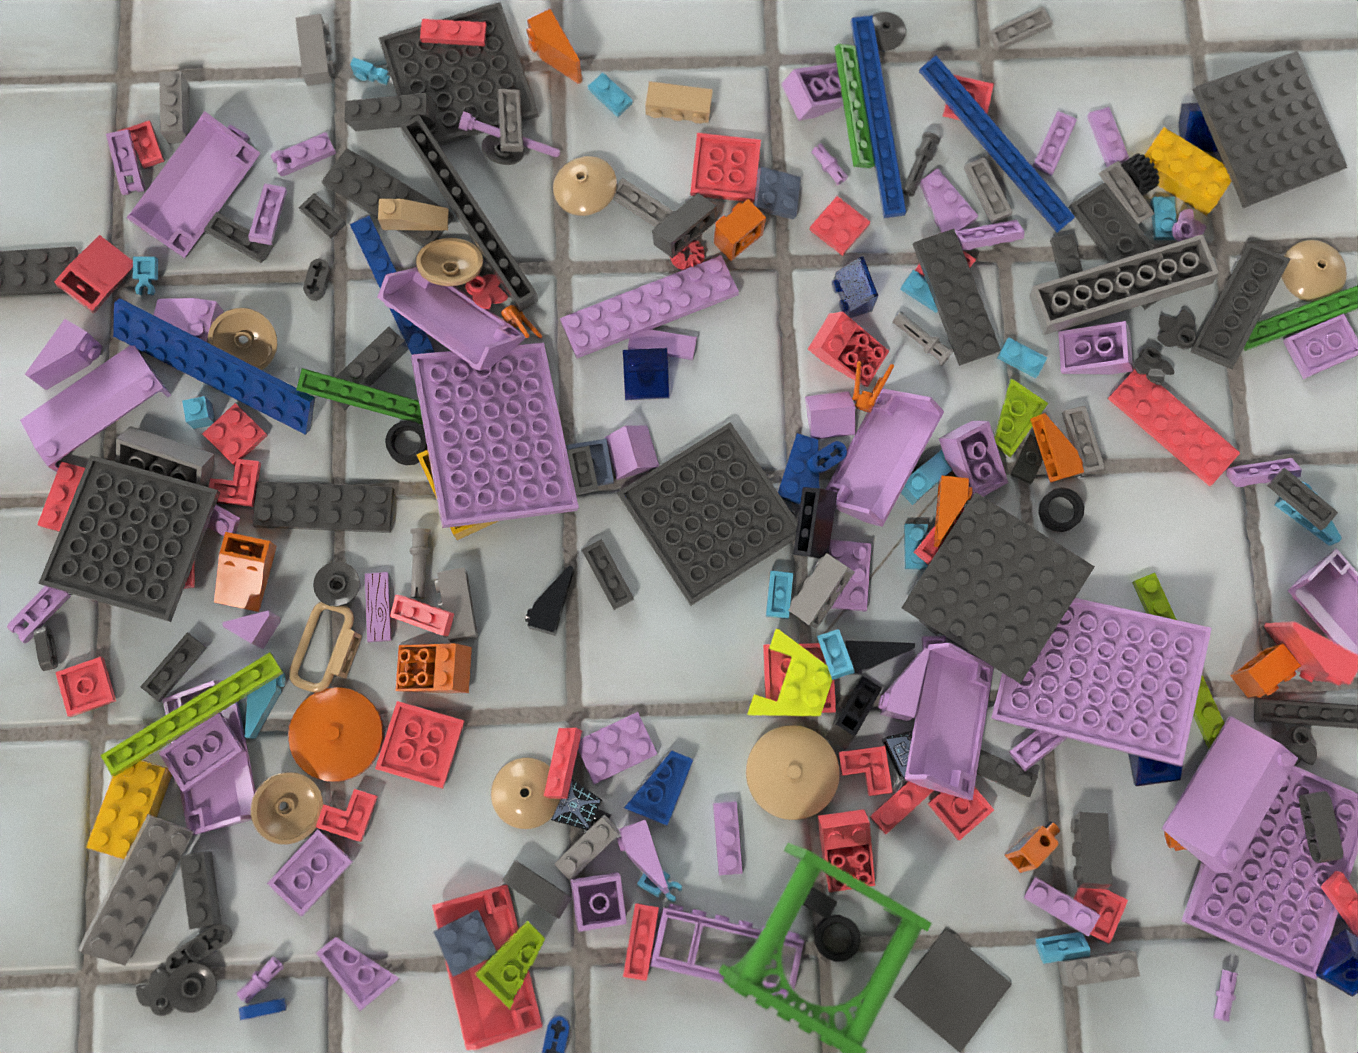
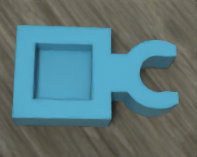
[350,57,390,85]
[133,257,158,295]
[637,871,683,902]

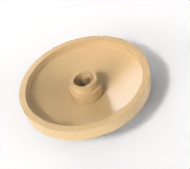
[746,725,840,820]

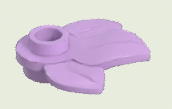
[1172,209,1207,241]

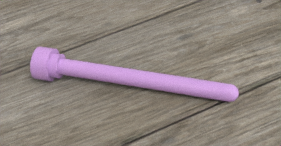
[459,112,560,157]

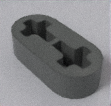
[303,258,331,301]
[34,626,58,671]

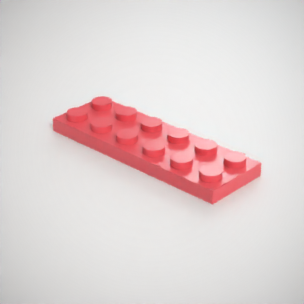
[1108,369,1240,486]

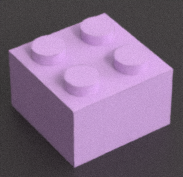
[570,872,627,932]

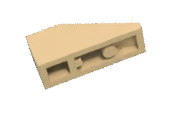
[378,199,449,230]

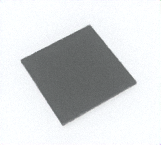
[894,929,1012,1053]

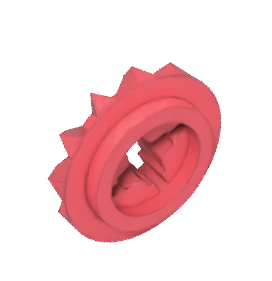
[670,240,704,270]

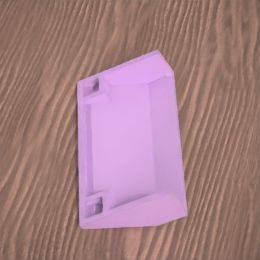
[126,111,261,258]
[377,267,525,371]
[20,345,171,472]
[825,389,944,527]
[1288,548,1358,655]
[905,643,994,800]
[163,680,256,836]
[1162,717,1298,873]

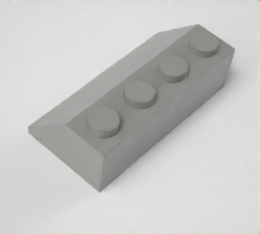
[115,426,214,487]

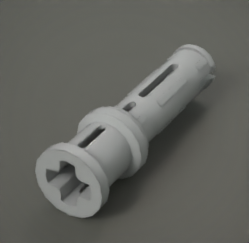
[892,312,954,366]
[409,528,431,598]

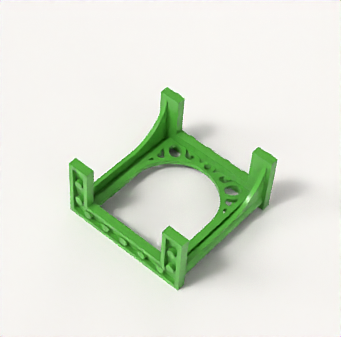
[719,843,932,1053]

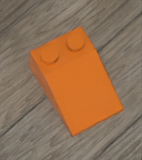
[526,9,582,84]

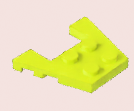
[747,629,832,717]

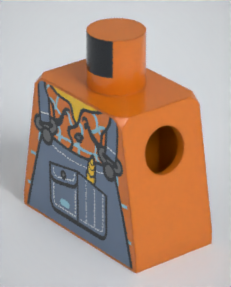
[1005,821,1060,873]

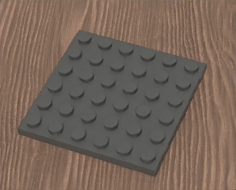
[378,2,539,146]
[1192,51,1348,208]
[617,422,798,606]
[38,455,220,622]
[901,492,1095,684]

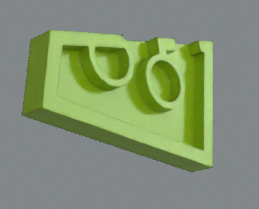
[994,378,1048,457]
[475,920,545,1009]

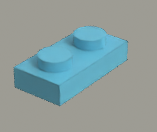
[588,73,633,117]
[1151,197,1177,240]
[900,270,938,313]
[997,337,1047,378]
[904,524,928,570]
[765,571,793,619]
[817,629,854,680]
[1036,932,1090,964]

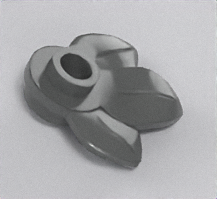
[1157,309,1196,349]
[1134,347,1175,385]
[1272,725,1317,766]
[136,967,174,1016]

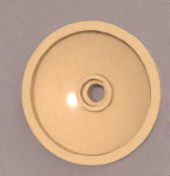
[553,156,617,216]
[416,238,483,286]
[1282,240,1347,302]
[208,308,277,370]
[491,758,560,829]
[250,772,323,844]

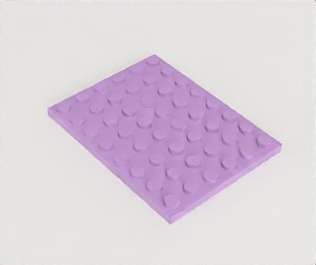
[411,343,579,528]
[991,598,1212,766]
[1182,766,1358,979]

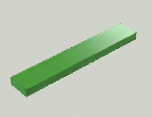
[834,43,875,169]
[1244,285,1358,351]
[296,368,423,425]

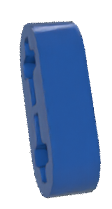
[808,441,847,474]
[238,998,286,1020]
[542,1015,570,1053]

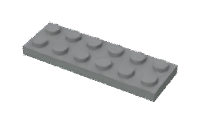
[78,814,194,966]

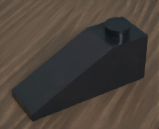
[525,566,574,636]
[844,640,915,675]
[825,676,882,750]

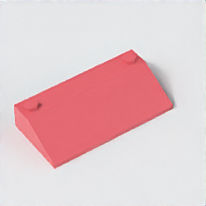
[1264,622,1358,686]
[432,884,543,1050]

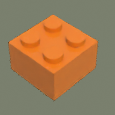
[714,199,766,261]
[1231,643,1301,698]

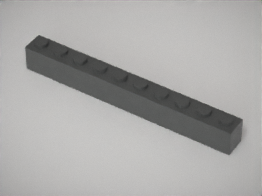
[400,115,538,312]

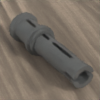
[902,132,941,197]

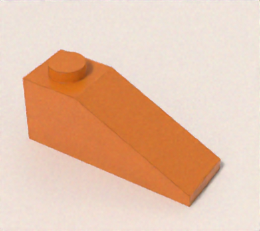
[1030,413,1084,483]
[934,475,972,547]

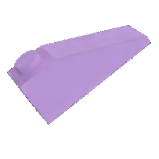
[617,820,669,894]

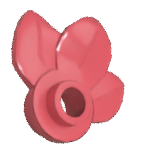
[465,274,508,309]

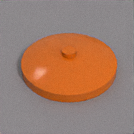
[288,687,384,782]

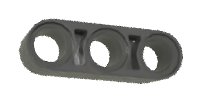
[1299,791,1343,864]
[502,860,572,919]

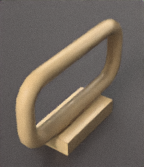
[289,602,362,693]

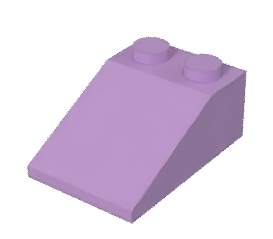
[781,63,844,121]
[154,298,223,343]
[25,319,103,390]
[1059,321,1133,375]
[939,421,1008,498]
[878,648,930,722]

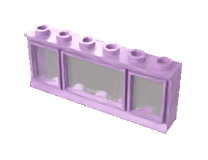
[651,903,804,998]

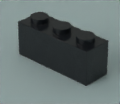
[793,487,838,559]

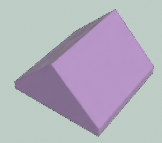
[805,392,855,439]
[604,426,659,480]
[222,610,281,649]

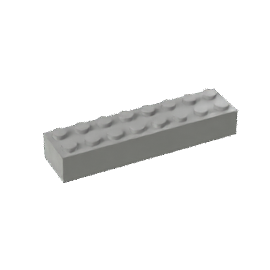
[1029,234,1219,335]

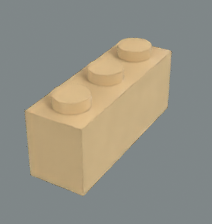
[645,81,713,124]

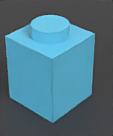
[182,396,215,429]

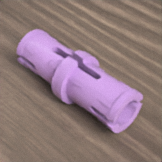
[811,143,848,185]
[237,957,284,1004]
[1213,970,1238,1022]

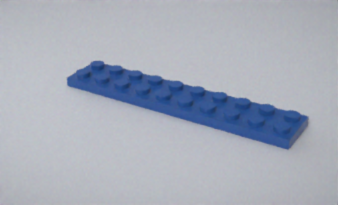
[113,298,315,435]

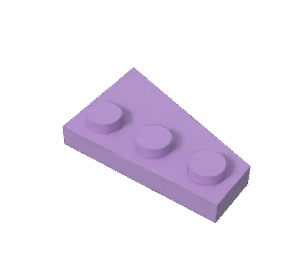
[920,168,978,233]
[316,937,400,1011]

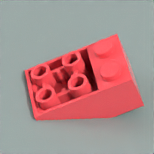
[54,235,133,314]
[808,312,889,387]
[818,809,875,892]

